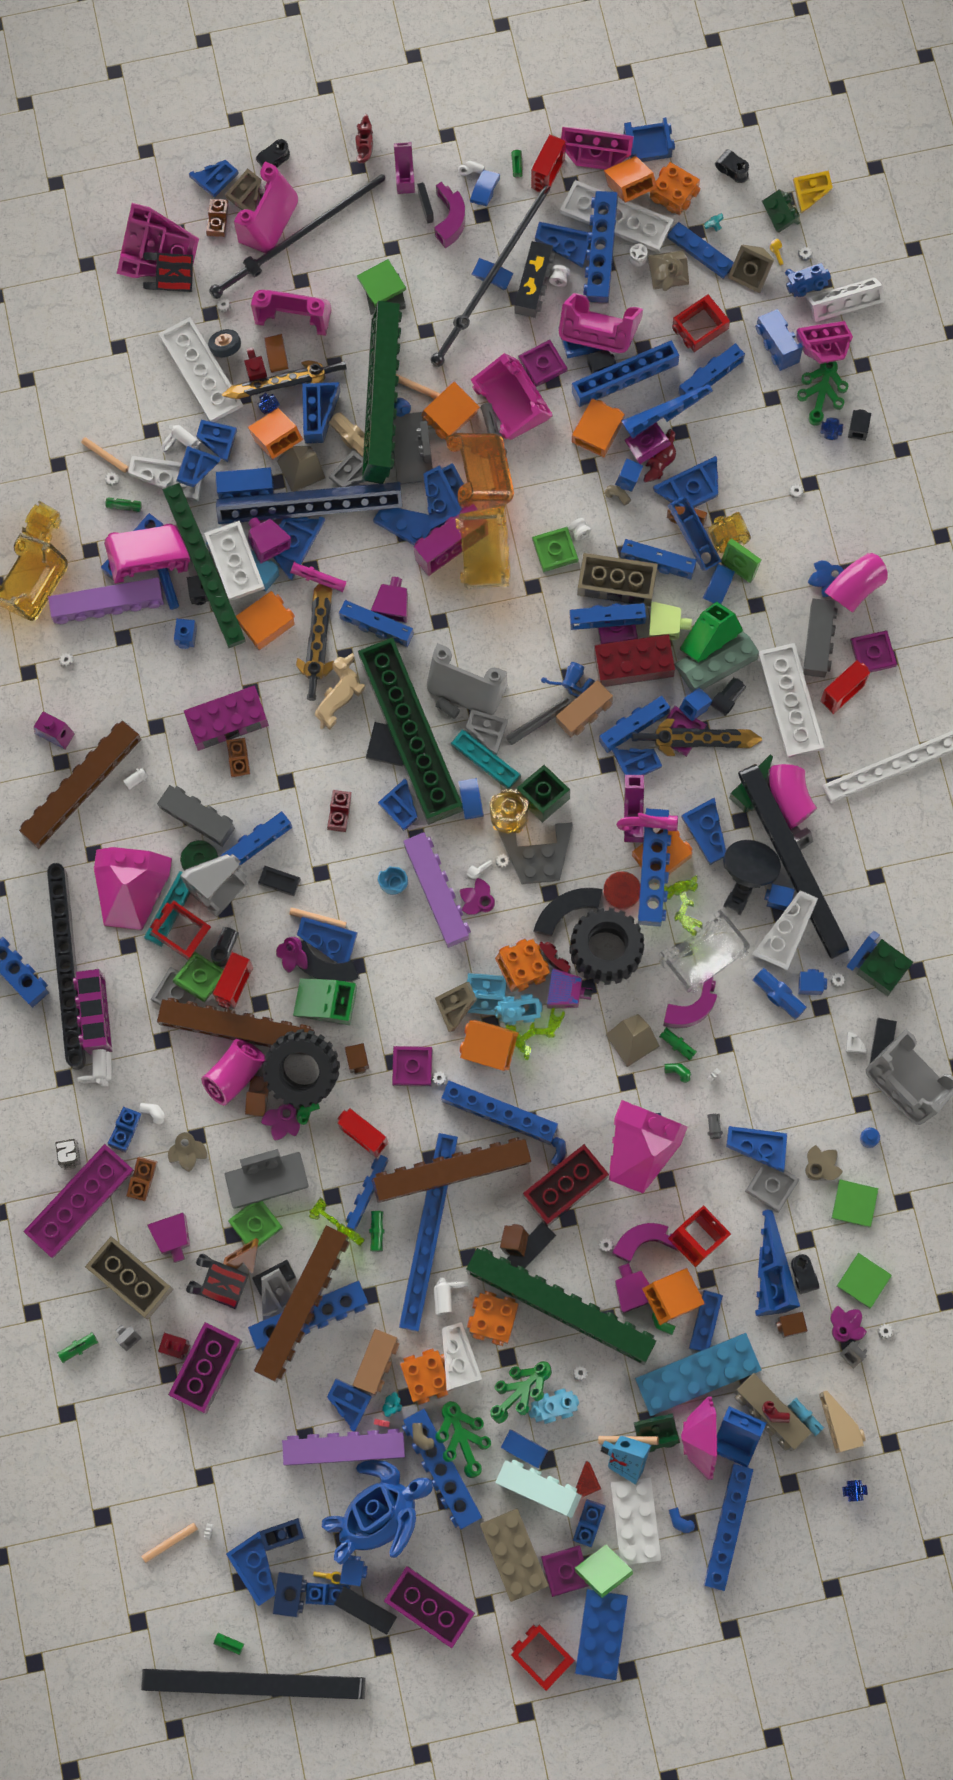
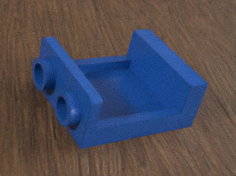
[623,117,675,162]
[717,1406,766,1467]

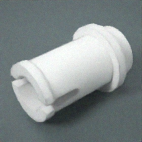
[123,768,148,790]

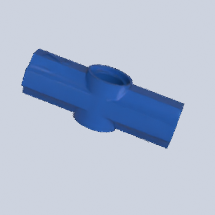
[752,968,807,1020]

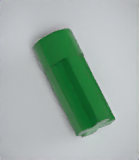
[511,150,522,178]
[213,1633,244,1655]

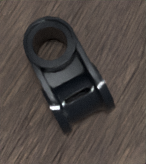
[256,139,290,167]
[715,149,749,183]
[723,882,753,915]
[791,1254,820,1295]

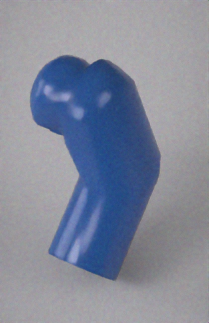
[550,1137,567,1166]
[668,1507,695,1533]

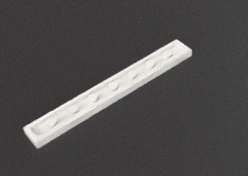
[822,731,953,803]

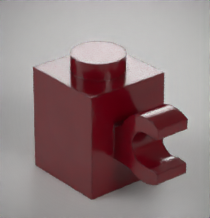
[244,347,267,381]
[158,1332,191,1360]

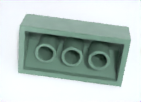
[674,632,759,693]

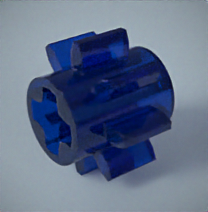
[257,392,280,415]
[820,417,844,440]
[842,1480,868,1502]

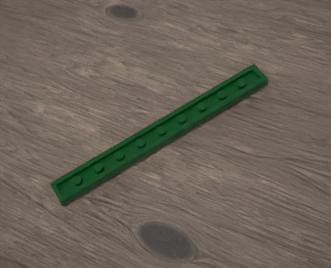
[162,483,246,649]

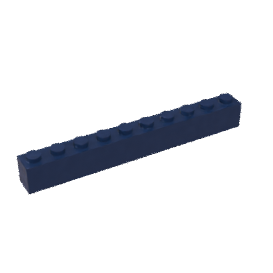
[216,482,403,524]

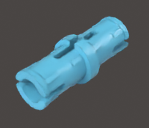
[788,1397,825,1436]

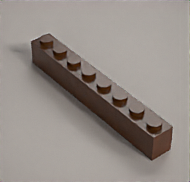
[19,720,142,850]
[157,998,315,1055]
[372,1137,532,1203]
[254,1225,350,1383]

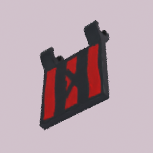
[143,252,193,292]
[186,1254,249,1310]

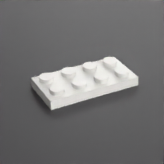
[204,521,265,601]
[610,1478,661,1565]

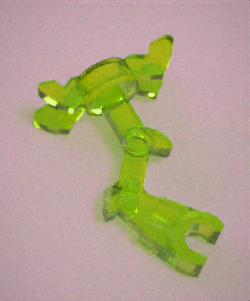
[664,875,703,936]
[505,1008,565,1060]
[309,1197,365,1246]

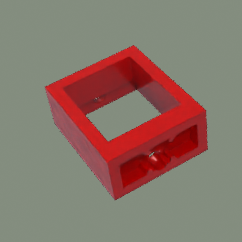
[531,134,566,193]
[672,294,730,352]
[820,660,870,714]
[150,900,211,960]
[213,952,254,1009]
[337,1108,389,1158]
[668,1205,731,1268]
[511,1624,575,1691]

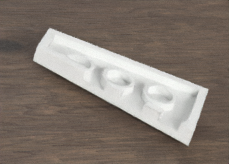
[128,456,203,502]
[752,891,818,970]

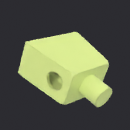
[649,602,692,640]

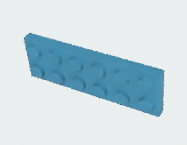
[635,1333,762,1416]

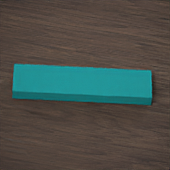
[451,729,521,790]
[144,871,190,947]

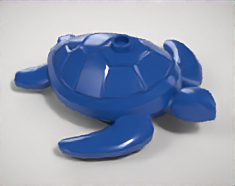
[322,1460,433,1565]

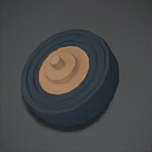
[208,329,241,358]

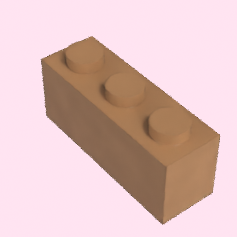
[556,680,613,738]
[352,1329,400,1395]

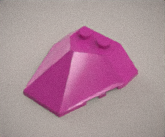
[116,203,199,278]
[94,847,172,930]
[609,1100,688,1193]
[681,1397,717,1480]

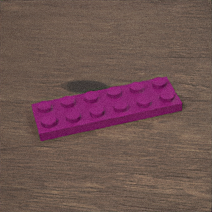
[23,1144,134,1259]

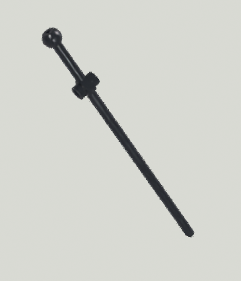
[209,174,385,299]
[430,185,550,367]

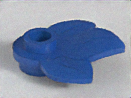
[808,560,844,598]

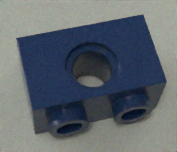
[259,1518,306,1551]
[273,1572,307,1617]

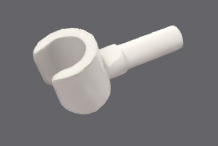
[467,860,493,879]

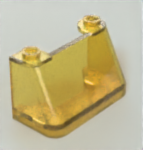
[456,506,511,589]
[0,533,68,621]

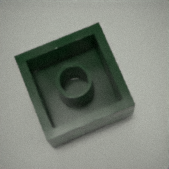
[516,765,570,823]
[857,939,913,997]

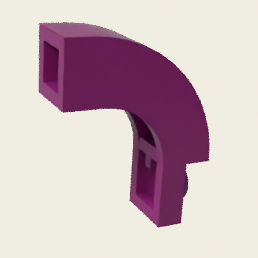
[394,142,415,194]
[434,181,466,249]
[624,775,644,843]
[663,973,717,1028]
[612,1223,679,1263]

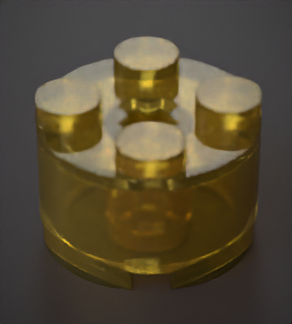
[22,501,62,545]
[708,512,751,553]
[489,789,528,833]

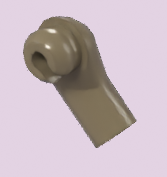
[604,485,631,506]
[412,1423,434,1450]

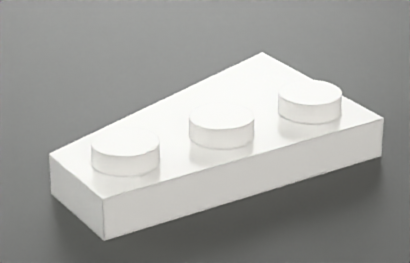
[442,1322,482,1391]

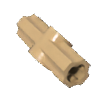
[329,412,364,457]

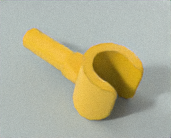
[770,239,784,266]
[313,1571,341,1584]

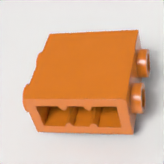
[650,162,701,216]
[495,939,550,992]
[467,1291,519,1346]
[400,1348,450,1405]

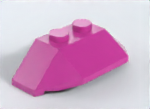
[561,127,634,170]
[796,321,853,364]

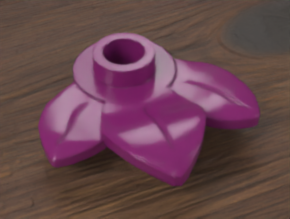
[460,878,495,915]
[276,937,308,973]
[261,1104,300,1141]
[830,1306,867,1342]

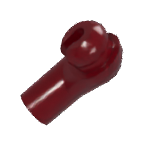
[762,1401,790,1423]

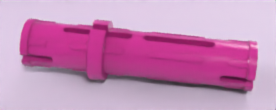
[290,562,347,592]

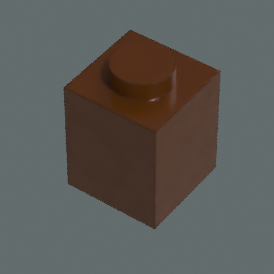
[345,1043,370,1075]
[500,1224,529,1257]
[776,1311,808,1338]

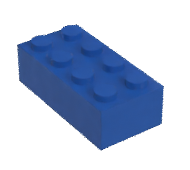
[575,1589,628,1680]

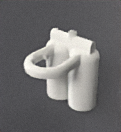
[161,425,202,453]
[77,1049,112,1087]
[434,1277,468,1315]

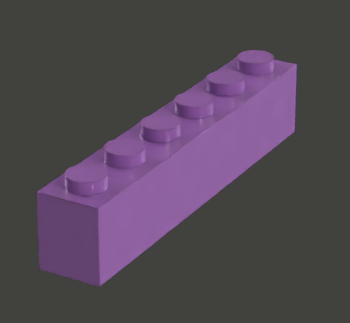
[48,577,164,624]
[403,832,471,948]
[282,1429,406,1466]

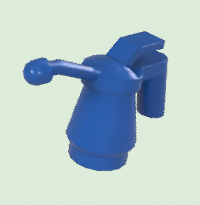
[541,662,595,698]

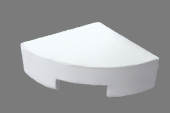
[846,1032,866,1054]

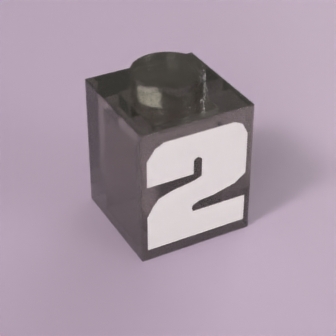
[55,1139,81,1170]

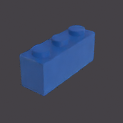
[216,467,274,498]

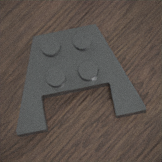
[498,822,573,884]

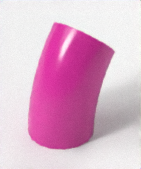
[825,553,888,613]
[769,764,817,830]
[201,1039,265,1106]

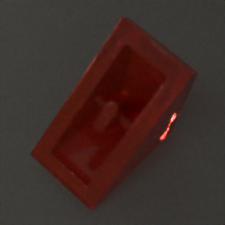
[576,1461,601,1498]

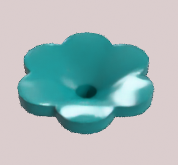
[704,213,724,232]
[382,1392,402,1417]

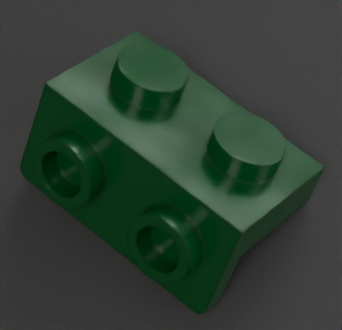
[762,189,801,232]
[634,1413,680,1453]

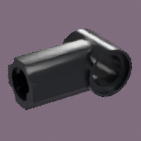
[710,677,746,716]
[210,927,239,967]

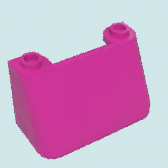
[234,162,298,253]
[251,290,331,336]
[558,293,643,353]
[471,353,553,440]
[104,523,190,584]

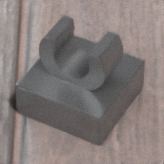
[791,826,813,850]
[115,1324,141,1351]
[840,1341,867,1369]

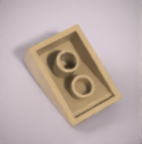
[819,1391,866,1453]

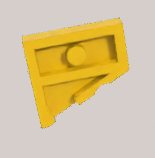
[793,170,833,213]

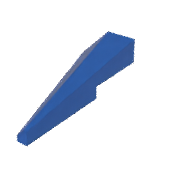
[622,384,713,438]
[755,1209,800,1316]

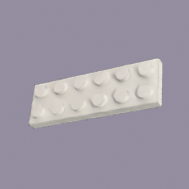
[560,180,674,253]
[159,317,243,422]
[758,643,825,758]

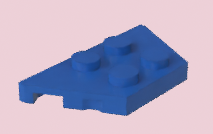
[653,456,718,508]
[273,517,325,580]

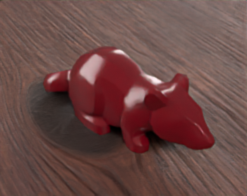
[355,114,373,163]
[643,429,676,482]

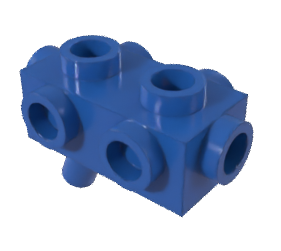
[785,263,831,297]

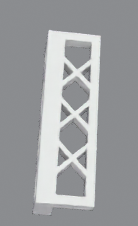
[806,278,884,322]

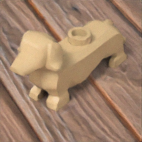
[315,653,365,730]

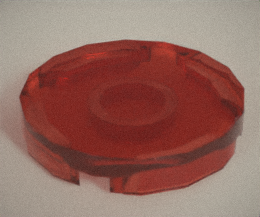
[603,871,640,909]

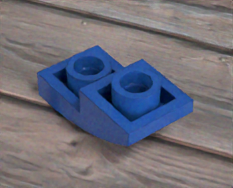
[470,170,500,206]
[471,258,514,291]
[703,564,735,604]
[458,778,484,820]
[108,1106,141,1153]
[501,1429,548,1468]
[572,1499,606,1548]
[305,1583,351,1605]

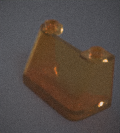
[446,433,514,514]

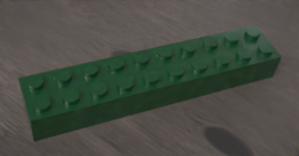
[362,300,402,484]
[358,637,463,825]
[466,1247,656,1365]

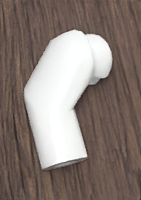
[458,161,485,176]
[140,1103,165,1125]

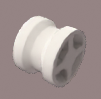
[629,244,648,267]
[549,265,570,287]
[568,517,591,541]

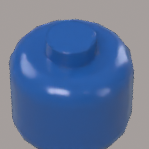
[394,397,411,417]
[860,1127,880,1148]

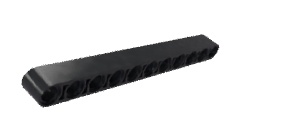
[738,764,849,959]
[47,863,86,1070]
[141,1669,366,1699]

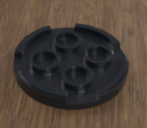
[723,840,781,888]

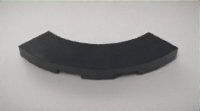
[533,888,603,936]
[298,940,360,982]

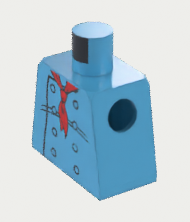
[600,1436,651,1484]

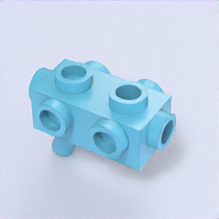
[495,994,543,1025]
[528,1388,579,1424]

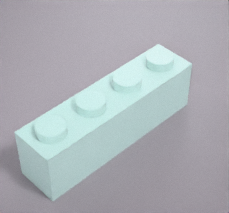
[495,1460,582,1518]

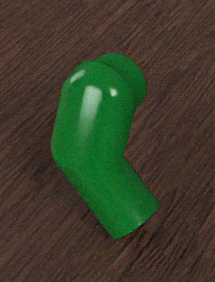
[664,1063,691,1083]
[296,1103,320,1125]
[652,1312,676,1335]

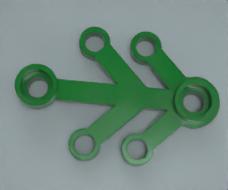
[797,361,849,426]
[490,1361,552,1424]
[435,1401,491,1478]

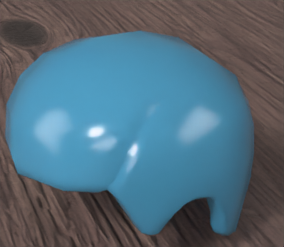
[377,866,408,895]

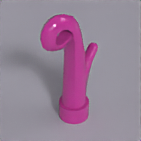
[616,813,678,831]

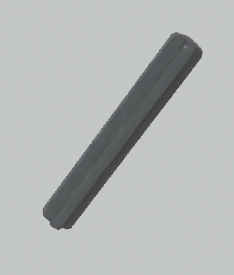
[506,697,571,745]

